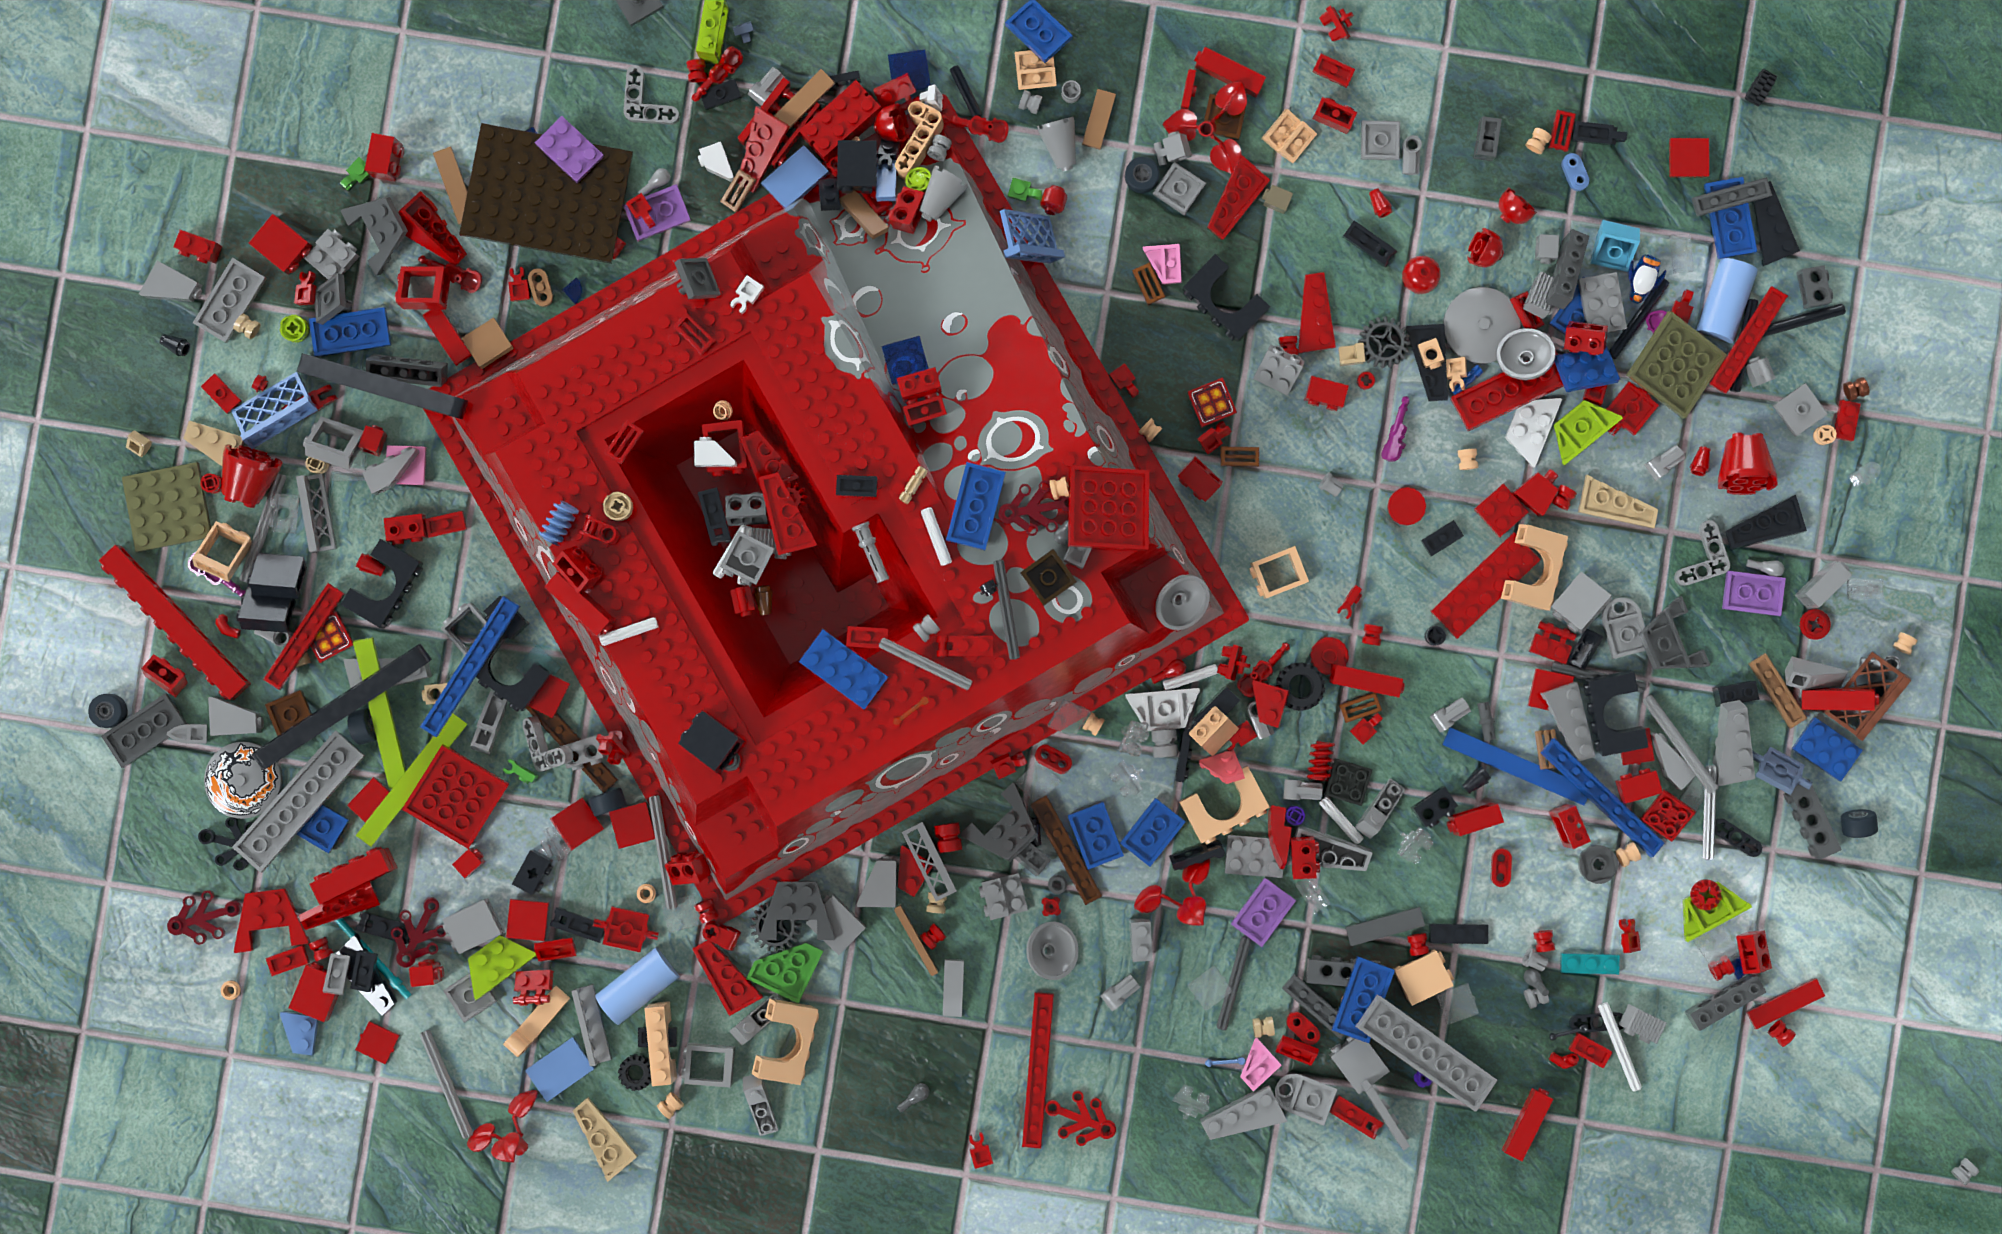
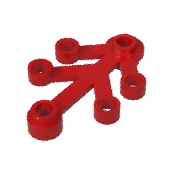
[1045,1090,1116,1146]

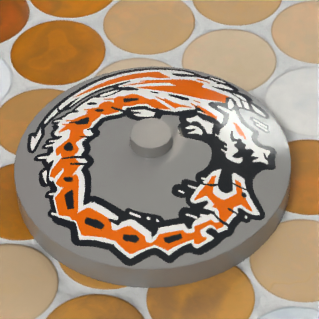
[204,742,283,819]

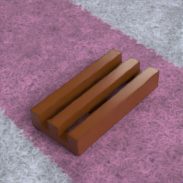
[1132,262,1165,305]
[1220,446,1259,467]
[1339,693,1382,723]

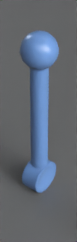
[1205,1057,1245,1067]

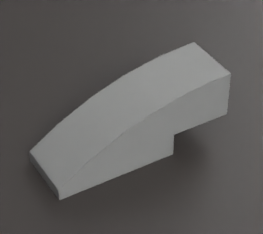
[470,691,508,755]
[943,959,964,1017]

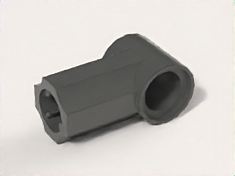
[1859,656,1901,680]

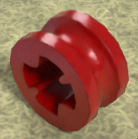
[1357,372,1375,390]

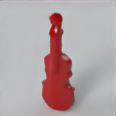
[691,46,743,102]
[942,113,1009,143]
[418,255,482,293]
[1237,643,1290,698]

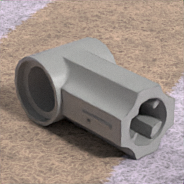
[748,67,785,106]
[1402,135,1422,175]
[1644,445,1686,481]
[254,630,294,647]
[1430,698,1471,733]
[1247,701,1275,740]
[1283,779,1323,800]
[1100,974,1140,1011]

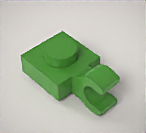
[340,157,370,191]
[1007,178,1042,202]
[503,759,539,784]

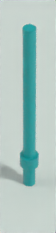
[334,918,412,1000]

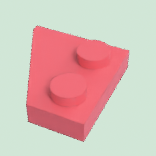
[1198,749,1245,784]

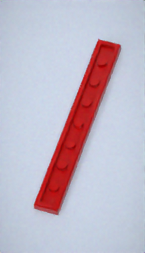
[1022,992,1054,1148]

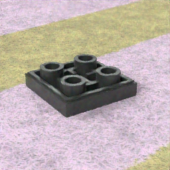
[1324,758,1372,806]

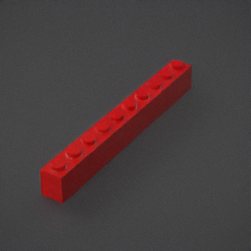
[98,545,251,700]

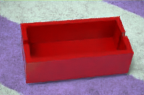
[799,80,882,163]
[310,846,398,905]

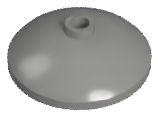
[1496,328,1555,380]
[1155,575,1210,630]
[1026,922,1078,980]

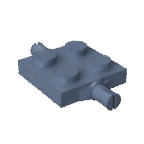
[1752,747,1813,795]

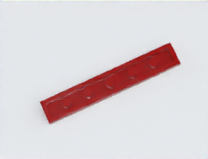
[1709,286,1788,394]
[263,583,345,690]

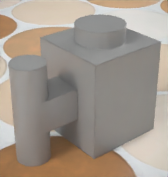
[1154,131,1192,166]
[1745,356,1776,388]

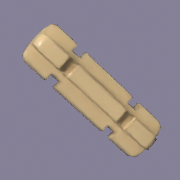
[899,466,927,504]

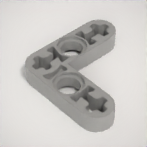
[624,65,680,125]
[1674,520,1730,586]
[522,716,573,772]

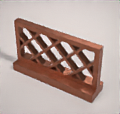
[1824,651,1911,741]

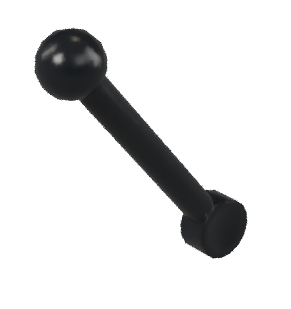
[1549,1024,1588,1041]

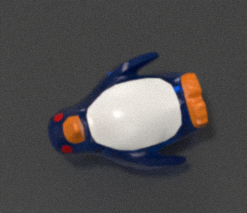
[1628,254,1666,304]

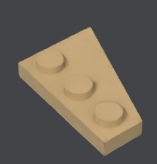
[183,421,244,466]

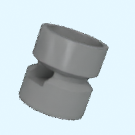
[1151,729,1178,758]

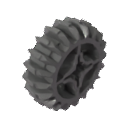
[1358,316,1410,369]
[750,901,802,952]

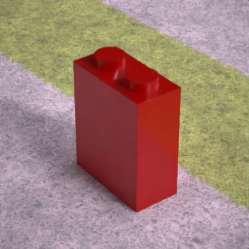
[249,214,313,275]
[288,962,339,1022]

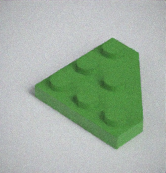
[746,942,824,1003]

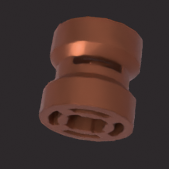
[1843,377,1870,401]

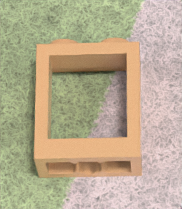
[192,521,252,582]
[1249,546,1309,599]

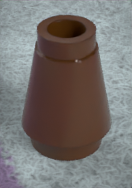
[753,585,773,615]

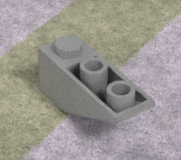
[362,447,420,495]
[1785,657,1848,690]
[1651,733,1696,790]
[1355,778,1406,839]
[730,992,786,1046]
[742,1075,778,1136]

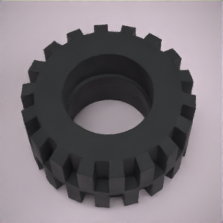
[1275,662,1325,711]

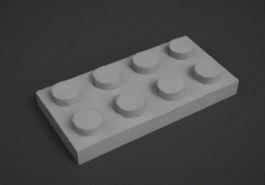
[193,258,267,343]

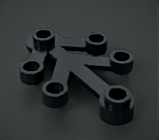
[198,817,254,871]

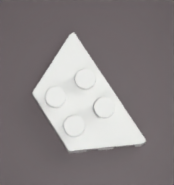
[1505,398,1562,468]
[1125,688,1200,731]

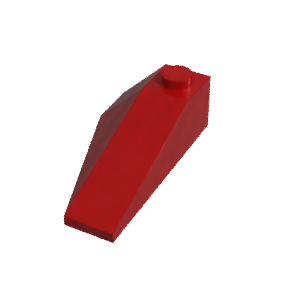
[398,191,467,266]

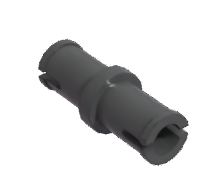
[1477,701,1496,741]

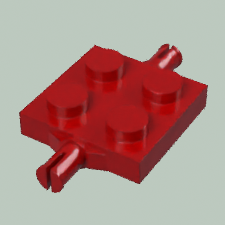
[1606,381,1659,436]
[593,906,659,952]

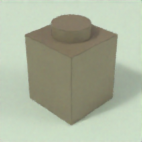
[1262,184,1293,214]

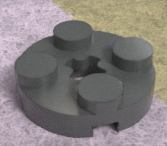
[1578,845,1618,884]

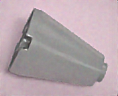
[1037,117,1076,171]
[919,165,968,222]

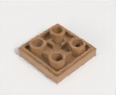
[462,317,514,369]

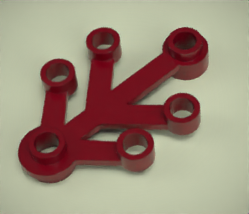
[998,480,1069,536]
[167,890,242,945]
[391,897,446,968]

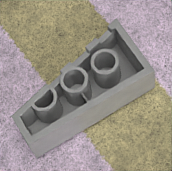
[343,658,432,688]
[1712,700,1755,786]
[1286,825,1372,871]
[1200,1084,1288,1140]

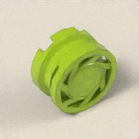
[905,167,931,192]
[279,314,310,343]

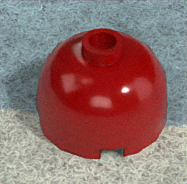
[874,103,908,142]
[1498,187,1537,224]
[1467,228,1504,268]
[1402,256,1441,294]

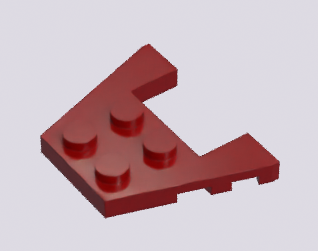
[234,888,310,953]

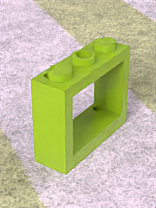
[696,0,729,64]

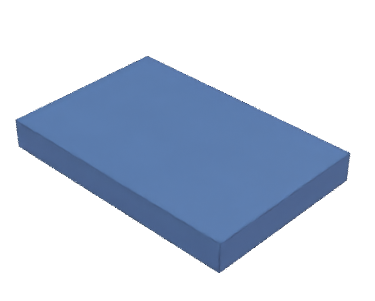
[761,146,830,208]
[525,1037,595,1102]

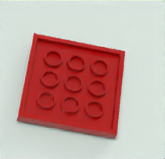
[1068,465,1149,551]
[402,744,509,849]

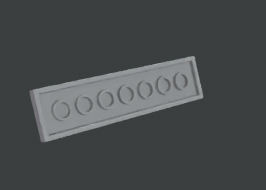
[232,730,365,873]
[1355,994,1497,1112]

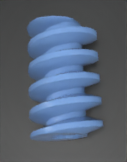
[538,500,579,546]

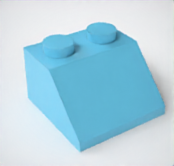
[1590,220,1640,272]

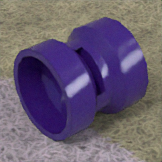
[1285,806,1305,825]

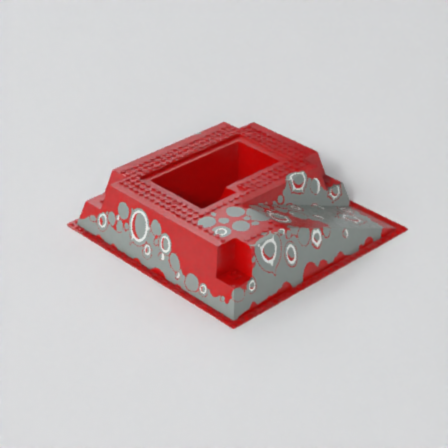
[423,94,1249,924]

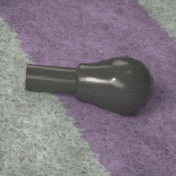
[1054,521,1068,545]
[1523,968,1549,996]
[897,1083,930,1113]

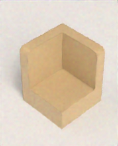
[1338,343,1365,366]

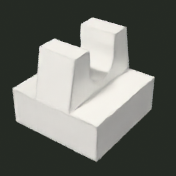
[920,85,943,112]

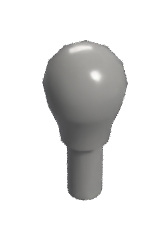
[638,168,671,197]
[1746,559,1785,577]

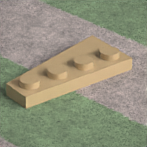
[1578,475,1658,529]
[572,1097,638,1182]

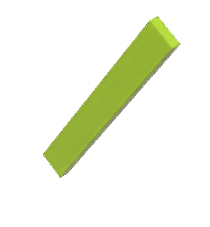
[353,637,406,789]
[355,713,467,847]

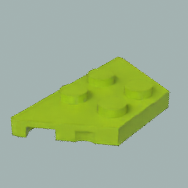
[1554,400,1623,465]
[1682,881,1752,942]
[468,935,536,1001]

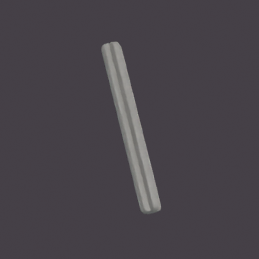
[879,638,972,690]
[1702,765,1717,860]

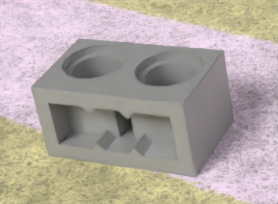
[560,735,606,771]

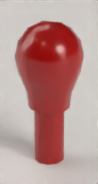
[1151,659,1186,684]

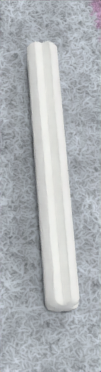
[1598,1002,1642,1091]

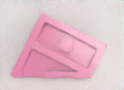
[1143,244,1182,284]
[1240,1038,1282,1091]

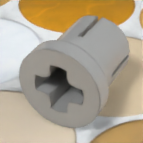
[1318,472,1344,497]
[1522,948,1548,972]

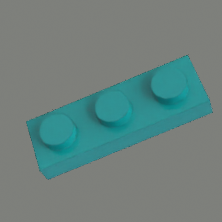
[1560,953,1620,975]

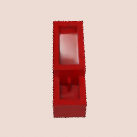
[422,310,472,366]
[1268,805,1292,870]

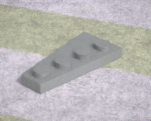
[1540,682,1595,762]

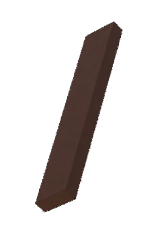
[527,706,618,793]
[1030,795,1102,905]

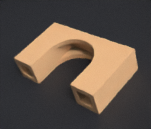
[1501,524,1568,611]
[1179,766,1270,844]
[752,998,819,1085]
[644,1001,677,1086]

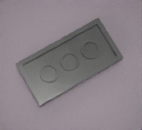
[101,693,187,768]

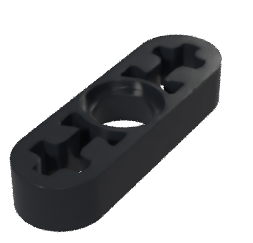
[1715,818,1762,857]
[1569,1012,1624,1033]

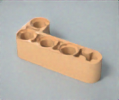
[895,101,944,180]
[503,986,571,1058]

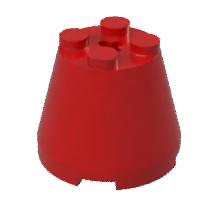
[1718,433,1778,495]
[221,444,282,508]

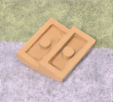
[1015,50,1057,90]
[1261,109,1317,163]

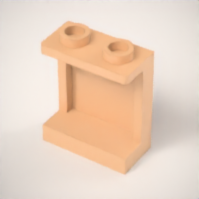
[1189,706,1239,757]
[1394,949,1454,1006]

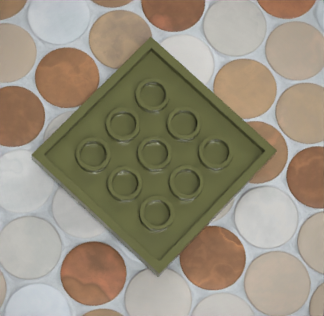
[1626,311,1727,419]
[122,462,211,552]

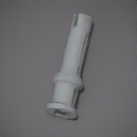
[852,521,889,583]

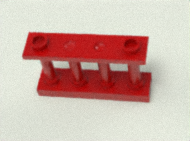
[738,77,821,169]

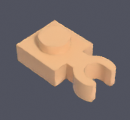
[1446,357,1467,392]

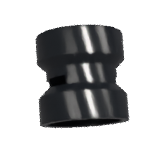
[1424,626,1446,646]

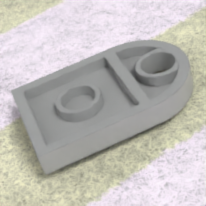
[1601,598,1646,659]
[1275,1074,1338,1126]

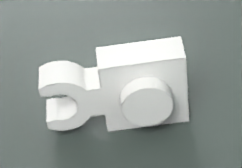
[730,276,764,314]

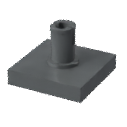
[616,0,664,27]
[674,258,721,299]
[315,273,352,325]

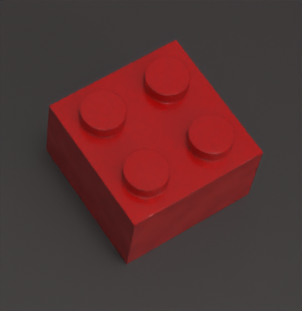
[364,133,404,182]

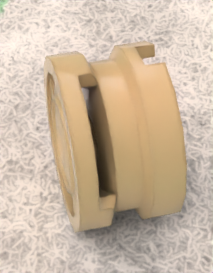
[603,492,633,521]

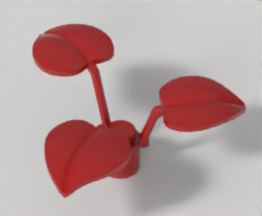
[1163,82,1247,174]
[1134,859,1210,926]
[467,1090,538,1162]

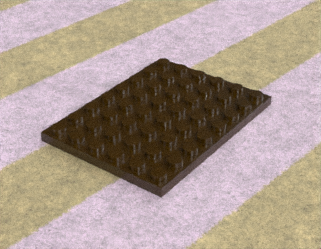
[459,123,633,264]

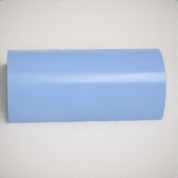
[1696,258,1758,344]
[595,947,680,1025]

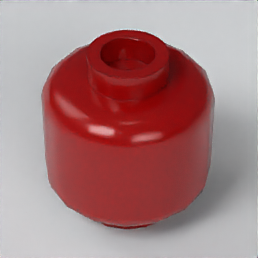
[1040,185,1068,215]

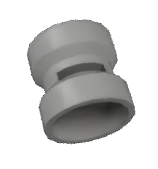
[1061,80,1081,103]
[1018,90,1043,115]
[927,135,952,161]
[913,615,940,642]
[1524,989,1549,1009]
[1951,1158,1980,1186]

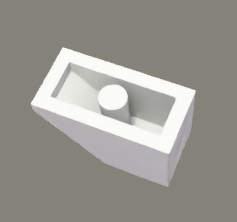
[698,142,734,182]
[694,437,737,467]

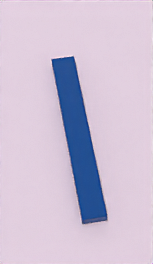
[420,596,521,737]
[1442,727,1588,806]
[1540,738,1664,858]

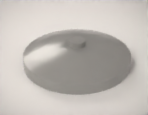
[1443,287,1520,364]

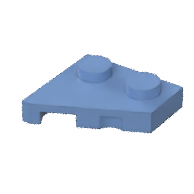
[280,1012,318,1055]

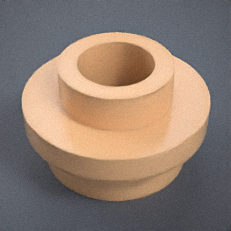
[713,400,733,420]
[637,884,656,903]
[221,981,241,1000]

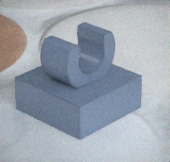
[733,21,753,43]

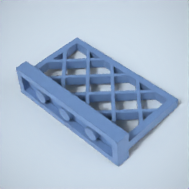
[1000,209,1065,264]
[231,372,318,449]

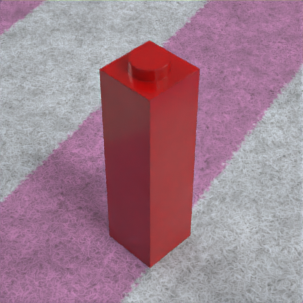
[1194,47,1266,98]
[544,572,615,636]
[1329,664,1405,698]
[1802,688,1879,711]
[1502,1087,1553,1162]

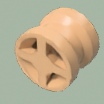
[1139,418,1162,442]
[1813,425,1837,445]
[1050,477,1069,500]
[1893,632,1918,655]
[1082,712,1105,736]

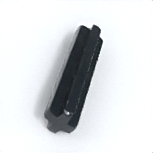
[950,65,982,117]

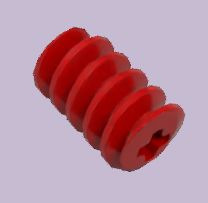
[1306,741,1335,781]

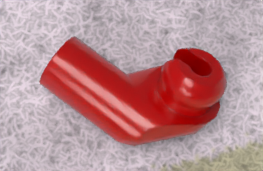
[215,614,241,639]
[1549,1052,1579,1069]

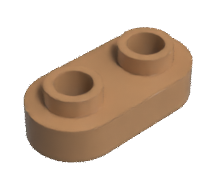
[528,269,553,307]

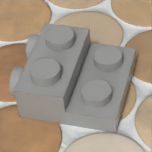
[304,229,360,280]
[1253,344,1305,395]
[720,531,774,587]
[979,873,1028,920]

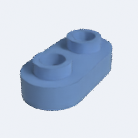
[1561,153,1589,191]

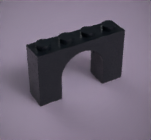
[1182,254,1271,342]
[340,539,423,629]
[476,636,553,712]
[1583,670,1649,756]

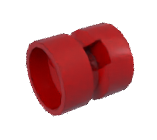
[934,822,962,853]

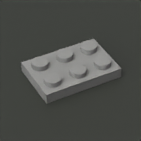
[1578,272,1627,333]
[1224,835,1283,878]

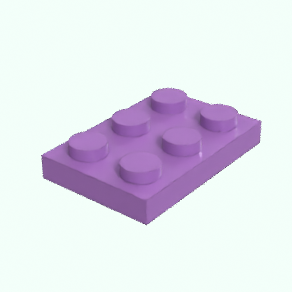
[535,116,604,184]
[623,184,691,242]
[1722,571,1786,616]
[1230,877,1296,947]

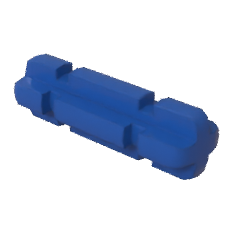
[1449,365,1483,395]

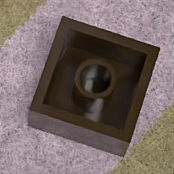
[1020,549,1077,606]

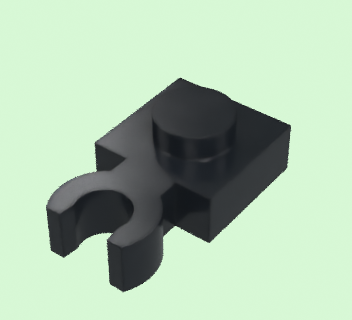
[877,139,901,170]

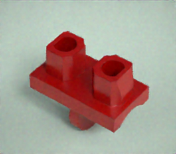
[1319,5,1354,42]
[1217,645,1251,681]
[596,730,630,765]

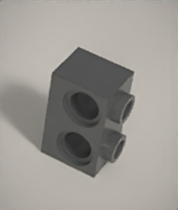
[1473,116,1502,161]
[1796,265,1833,309]
[725,492,768,526]

